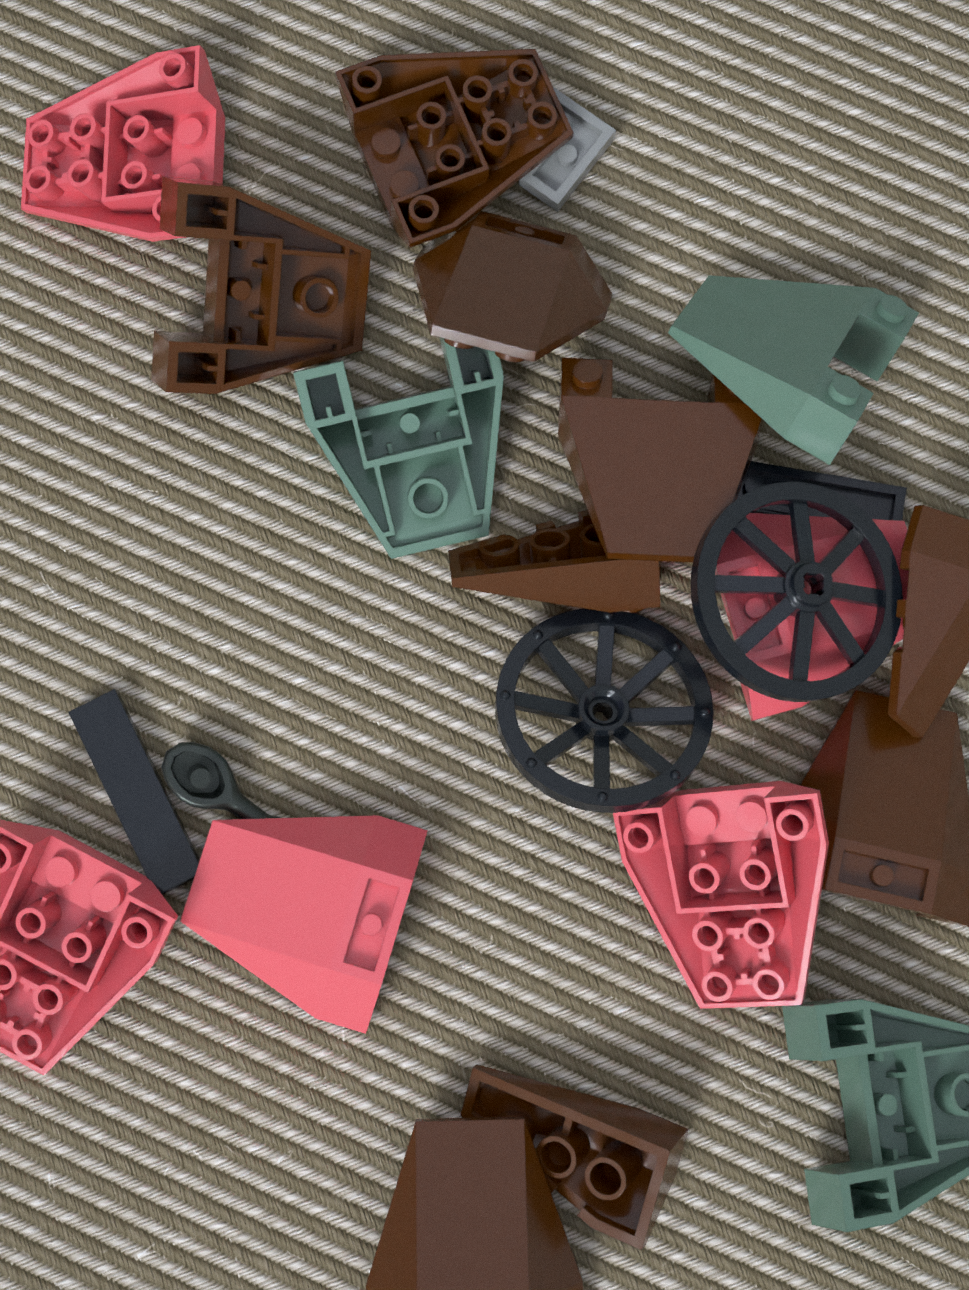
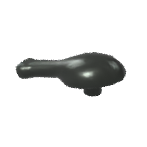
[161,742,280,819]

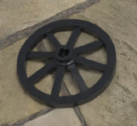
[690,482,903,702]
[495,608,714,813]

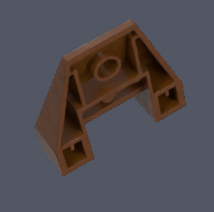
[151,176,371,394]
[558,358,763,563]

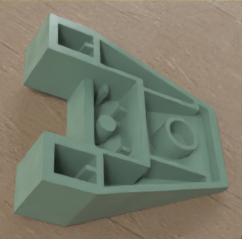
[668,275,919,465]
[293,337,504,559]
[782,999,969,1232]

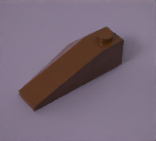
[888,505,969,738]
[460,1064,689,1250]

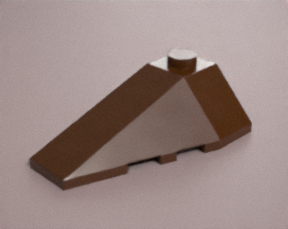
[448,510,660,613]

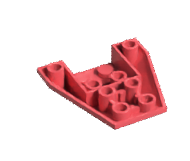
[21,45,225,242]
[715,513,909,721]
[613,781,829,1009]
[180,815,428,1034]
[0,820,178,1075]

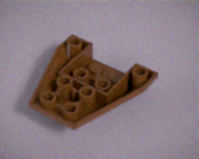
[335,49,574,248]
[413,211,613,362]
[799,690,969,927]
[366,1116,583,1290]

